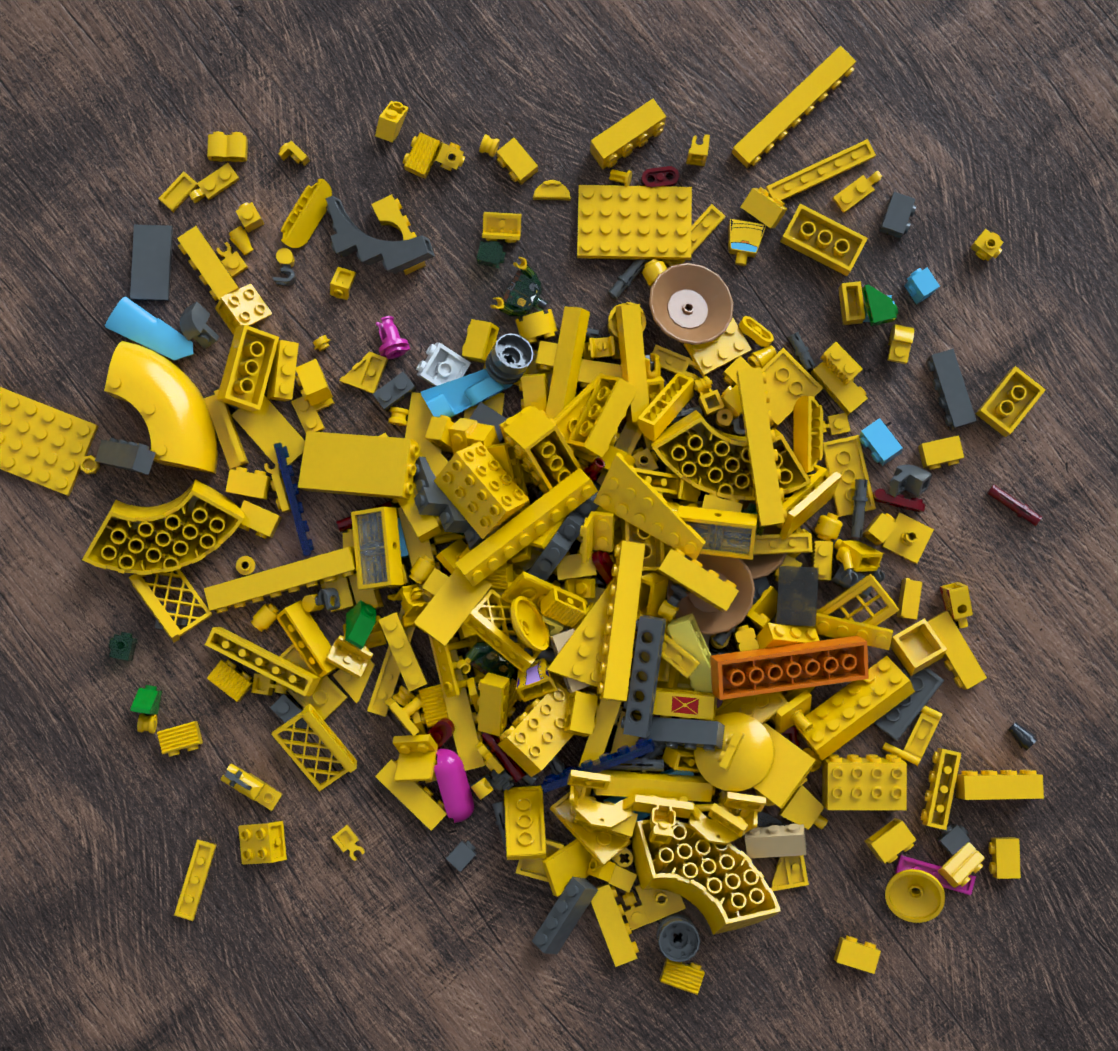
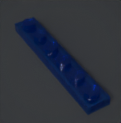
[274,443,315,556]
[541,738,655,793]

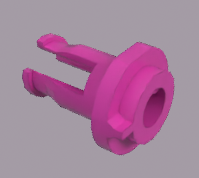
[375,316,411,359]

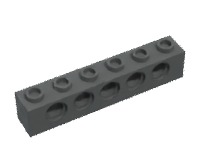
[621,615,667,738]

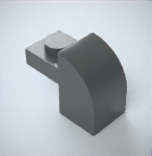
[180,301,219,349]
[889,465,932,497]

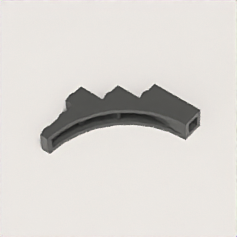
[326,196,435,274]
[413,457,488,549]
[528,481,601,581]

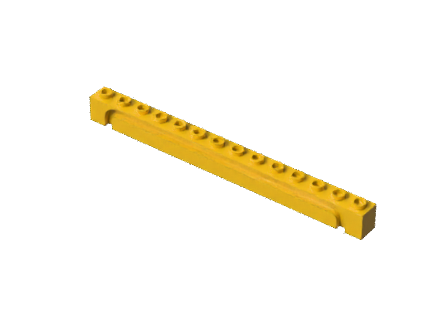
[397,507,486,771]

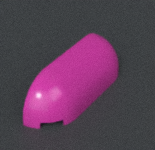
[434,749,474,823]

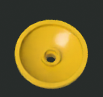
[510,596,550,652]
[885,869,945,923]

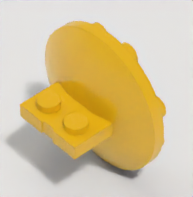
[694,712,774,792]

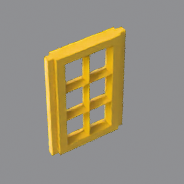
[815,573,899,639]

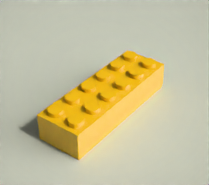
[794,656,915,761]

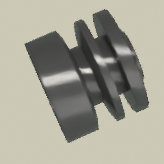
[485,334,534,384]
[656,914,700,962]

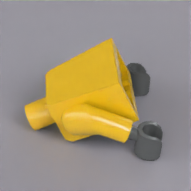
[834,539,885,585]

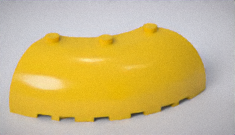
[104,341,218,474]
[651,410,812,500]
[82,479,244,575]
[632,819,781,935]

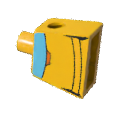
[728,219,766,266]

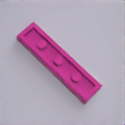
[895,855,976,895]

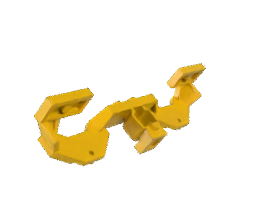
[567,770,766,845]

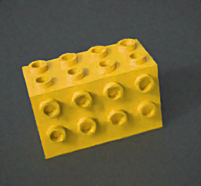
[503,406,583,494]
[434,442,529,539]
[497,682,574,777]
[822,754,907,811]

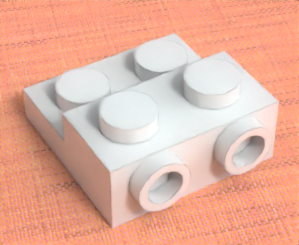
[416,343,471,386]

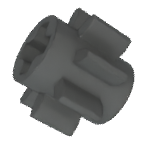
[491,767,514,791]

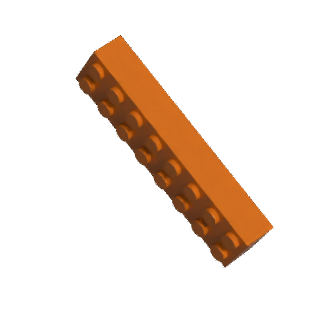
[710,636,869,700]

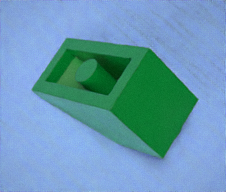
[862,284,898,326]
[345,600,376,649]
[130,685,162,714]

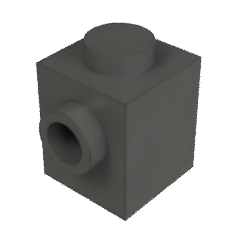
[936,824,970,855]
[446,840,477,872]

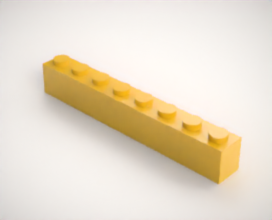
[732,46,856,168]
[736,367,787,527]
[455,467,598,587]
[597,540,645,702]
[204,547,356,614]

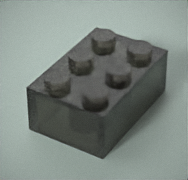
[776,566,819,627]

